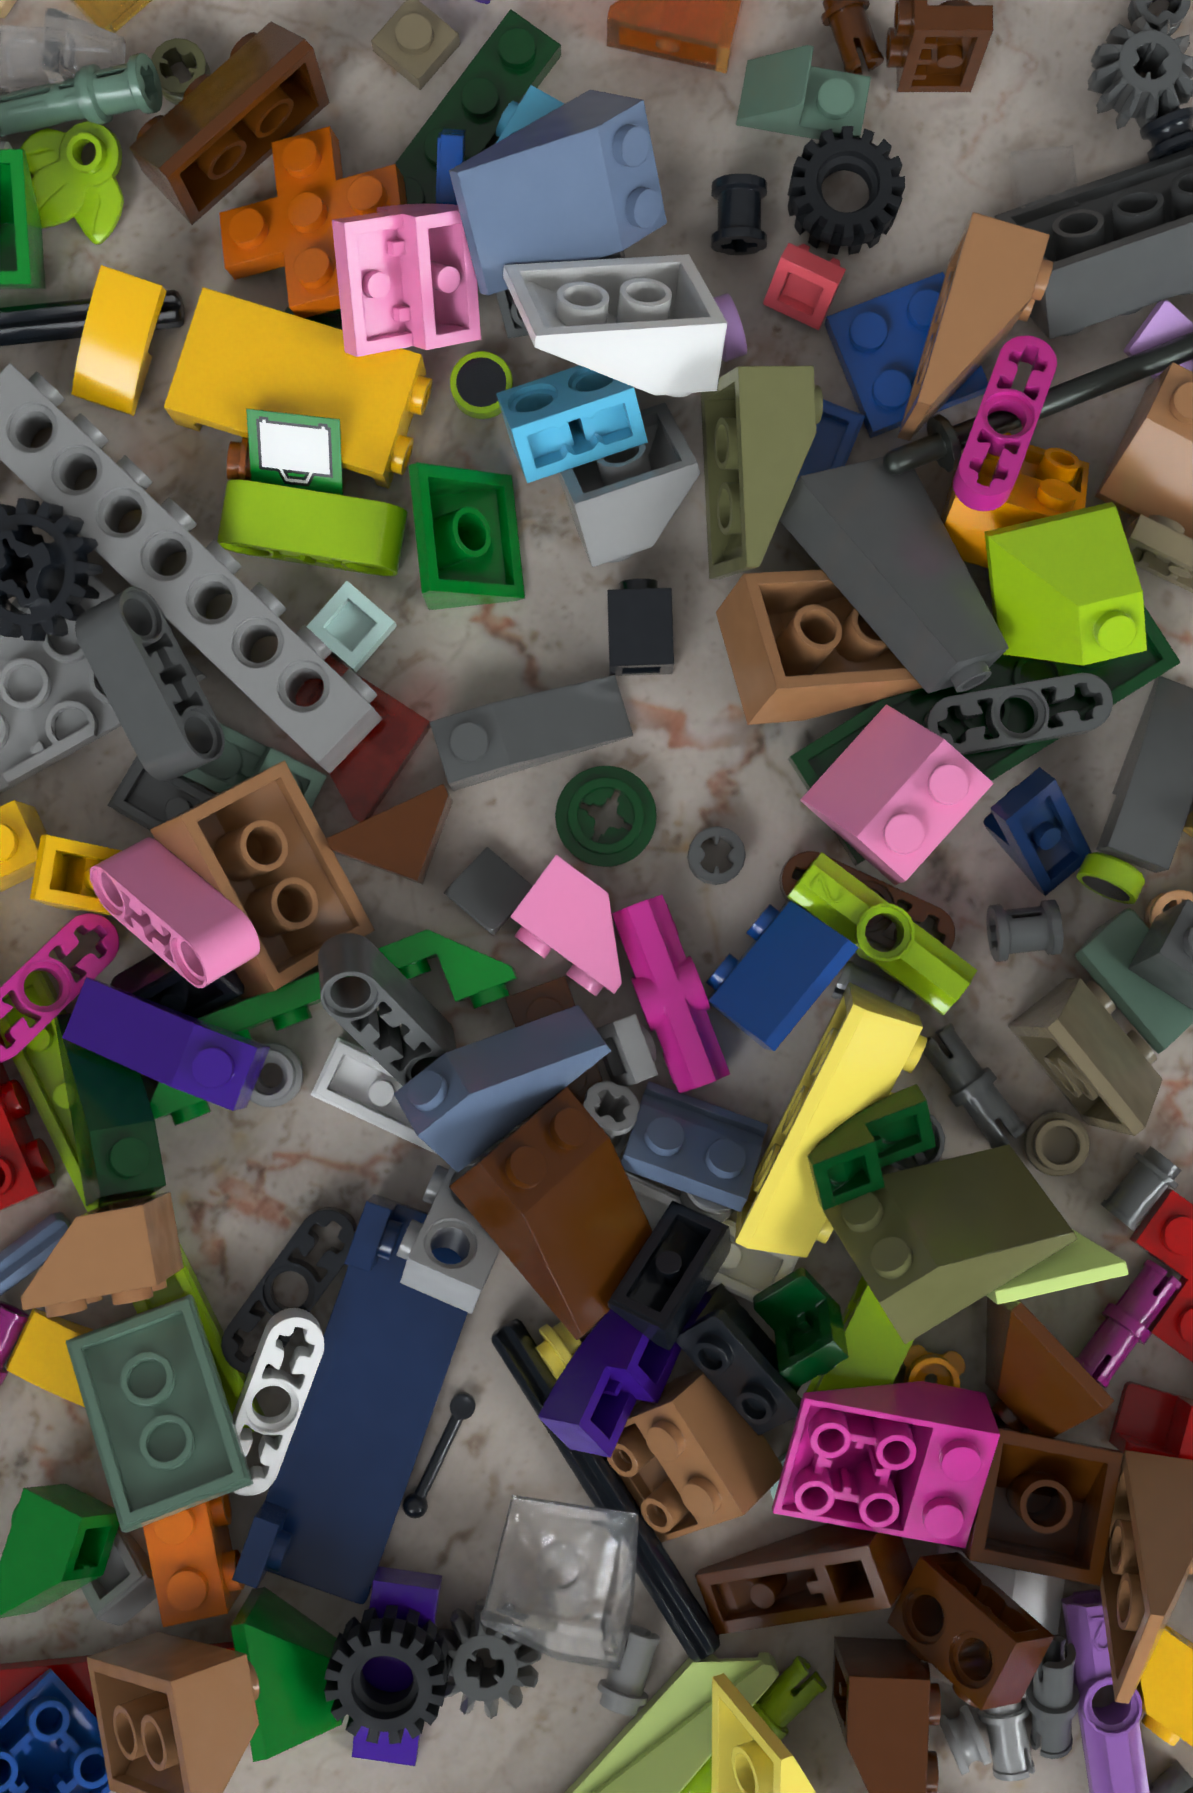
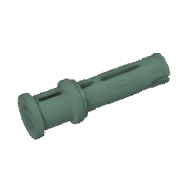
[0,53,162,137]

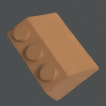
[1095,362,1193,539]
[150,760,375,999]
[87,1632,260,1793]

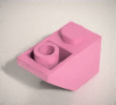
[510,855,622,996]

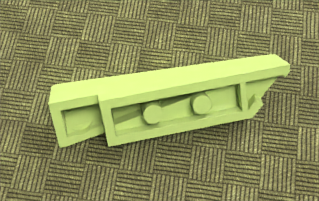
[565,1652,779,1793]

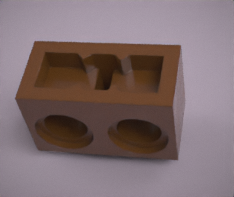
[887,1552,1054,1711]

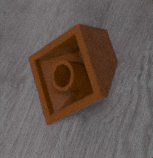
[985,1297,1114,1438]

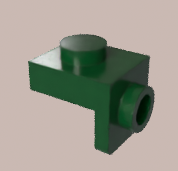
[753,1268,849,1389]

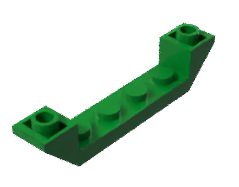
[149,930,518,1125]

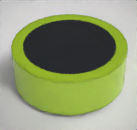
[450,351,513,419]
[1076,852,1145,904]

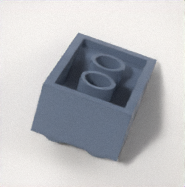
[449,90,667,296]

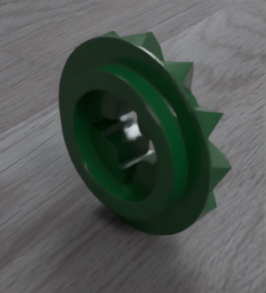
[555,766,657,868]

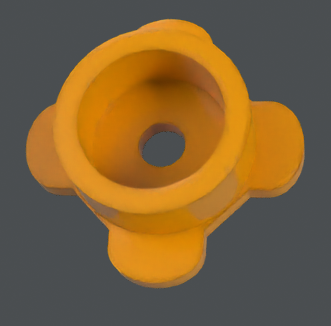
[903,1344,966,1388]

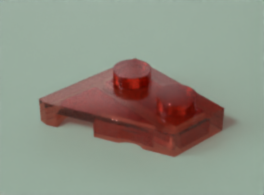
[296,656,431,823]

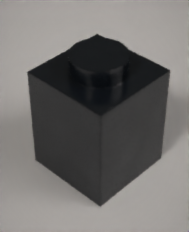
[607,579,674,676]

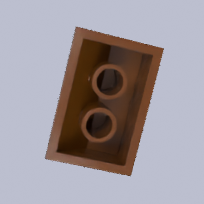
[129,22,330,225]

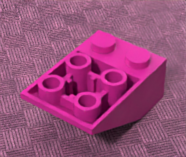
[772,1381,1000,1548]

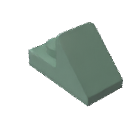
[736,45,871,140]

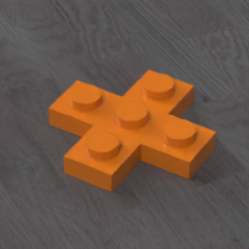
[219,126,407,318]

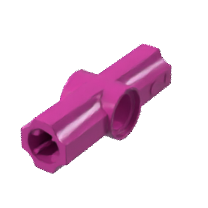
[611,894,730,1094]

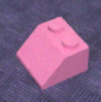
[800,704,994,885]

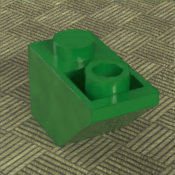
[0,1484,120,1618]

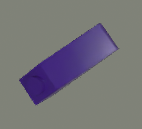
[62,977,270,1111]

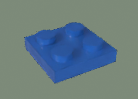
[824,272,988,438]

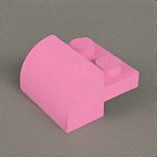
[332,204,481,357]

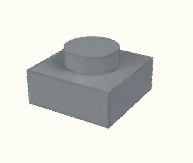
[596,1014,658,1087]

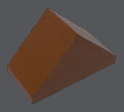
[326,784,453,885]

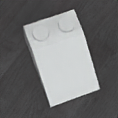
[503,254,727,397]

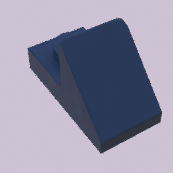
[983,767,1092,896]

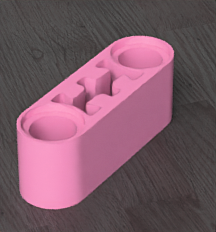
[90,837,260,988]

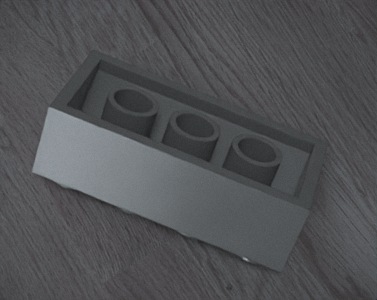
[995,147,1193,340]

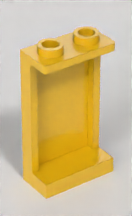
[164,287,433,489]

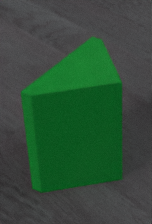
[408,462,525,610]

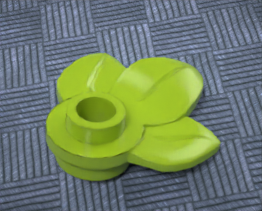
[20,121,124,245]

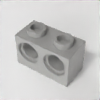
[397,1156,500,1314]

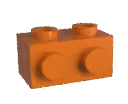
[143,1493,245,1627]

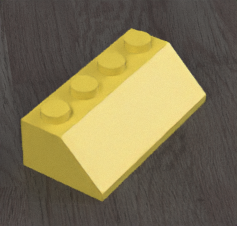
[735,982,927,1258]

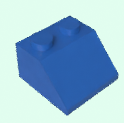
[705,900,859,1051]

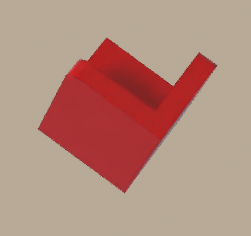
[1109,1381,1193,1460]

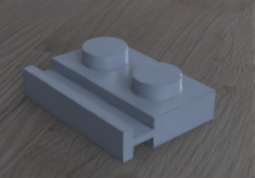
[621,1081,768,1212]

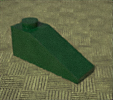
[54,1013,166,1206]

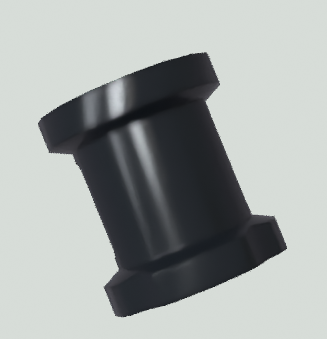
[711,174,767,255]

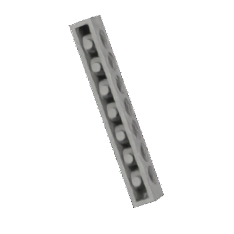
[0,363,383,774]

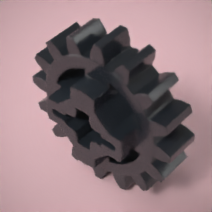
[0,498,103,641]

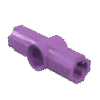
[1061,1589,1150,1793]

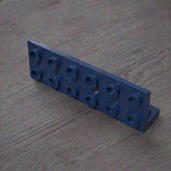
[232,1194,468,1604]

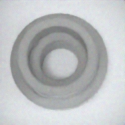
[250,1043,304,1107]

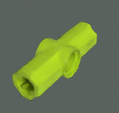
[787,852,978,1015]

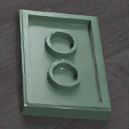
[66,1294,254,1533]

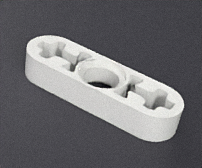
[232,1308,324,1496]

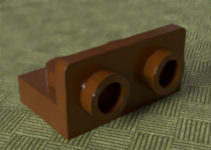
[886,0,993,92]

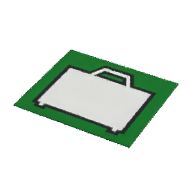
[246,408,343,495]

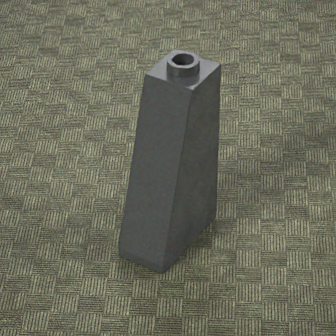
[780,457,1009,693]

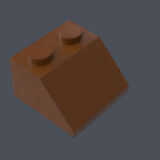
[959,1427,1123,1586]

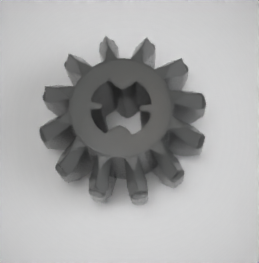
[1088,15,1193,129]
[435,1599,542,1719]

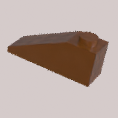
[695,1523,913,1635]

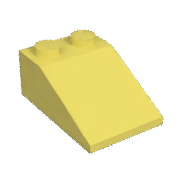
[711,1673,816,1793]

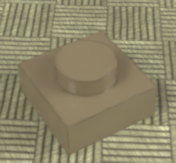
[371,0,460,90]

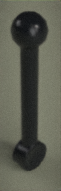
[403,1392,476,1519]

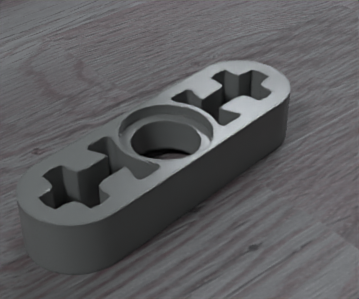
[923,673,1113,755]

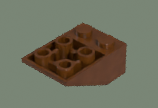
[832,1637,941,1793]

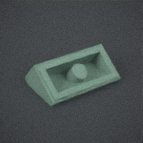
[1075,908,1193,1054]

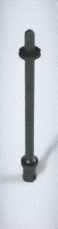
[883,332,1193,475]

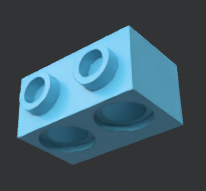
[496,365,648,483]

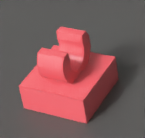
[763,243,846,331]

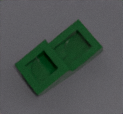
[807,1084,936,1211]

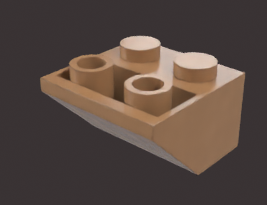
[20,1192,184,1318]
[607,1369,783,1543]

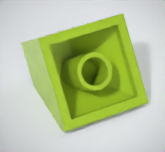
[984,502,1147,666]

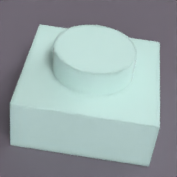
[306,581,397,673]

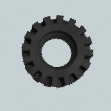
[787,126,905,255]
[324,1605,450,1744]

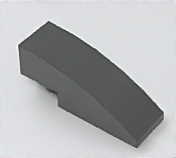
[1096,676,1193,873]

